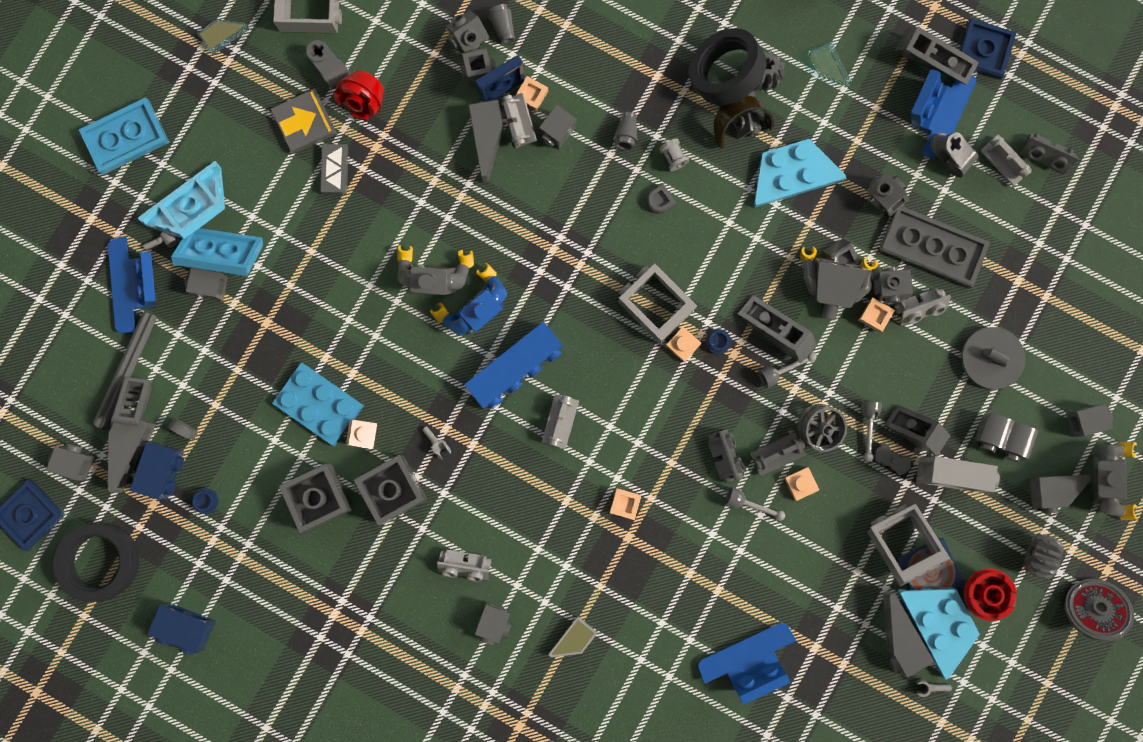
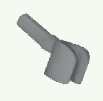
[143,232,181,250]
[422,427,451,460]
[916,679,952,697]

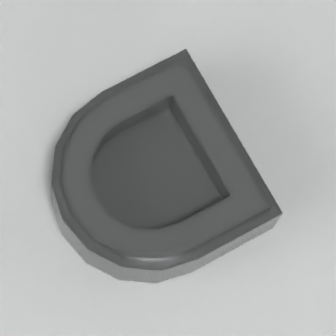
[647,183,677,214]
[168,419,199,440]

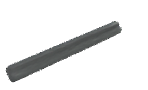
[93,312,157,429]

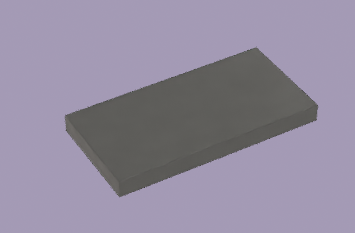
[878,206,990,289]

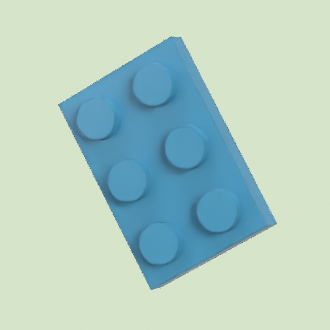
[79,97,170,175]
[171,228,263,276]
[272,362,364,446]

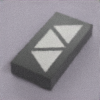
[321,144,348,194]

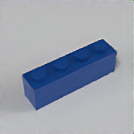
[464,322,563,410]

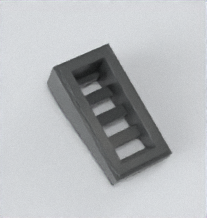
[111,376,152,426]

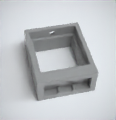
[274,0,342,33]
[618,264,697,344]
[916,456,1000,492]
[867,504,950,587]

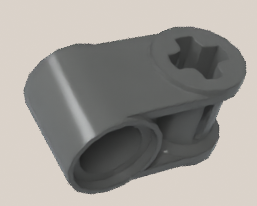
[306,40,351,90]
[930,132,978,178]

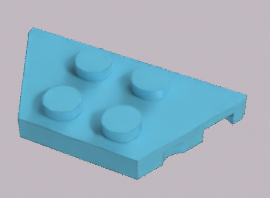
[754,139,846,208]
[138,161,225,239]
[897,587,980,680]

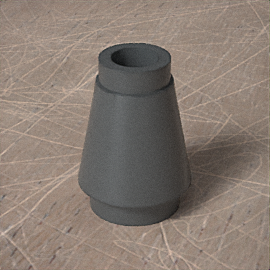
[488,4,515,43]
[613,112,637,151]

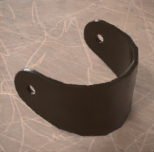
[713,96,774,149]

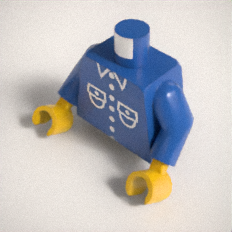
[430,263,507,335]

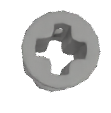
[659,138,690,172]

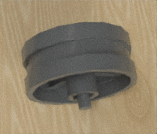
[797,404,847,452]

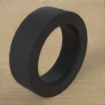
[689,28,766,105]
[53,523,140,602]

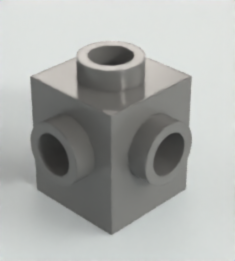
[446,10,489,53]
[460,48,496,88]
[867,172,909,216]
[872,267,913,305]

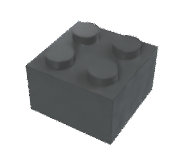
[354,455,428,526]
[279,464,353,533]

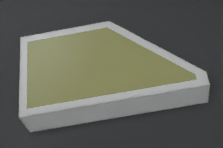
[548,616,598,657]

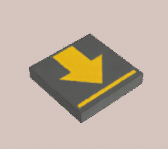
[271,88,337,154]

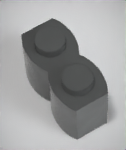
[974,412,1039,462]

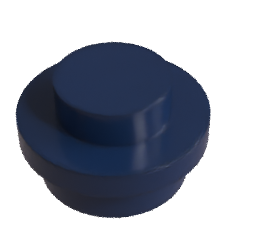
[706,329,731,354]
[192,488,219,514]

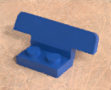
[911,70,976,159]
[108,236,156,333]
[698,623,796,705]

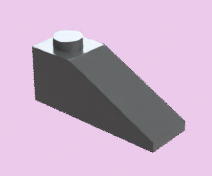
[895,26,979,85]
[469,100,507,183]
[738,295,817,363]
[108,413,157,493]
[883,591,934,678]

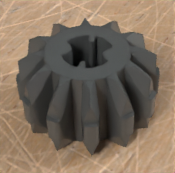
[743,49,785,93]
[1023,534,1064,579]

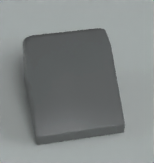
[823,239,860,265]

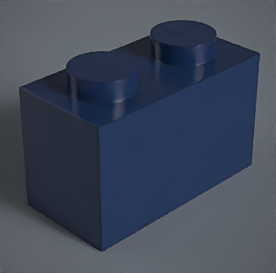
[130,442,184,500]
[148,603,216,655]

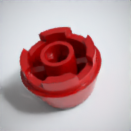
[334,70,384,121]
[964,568,1017,621]

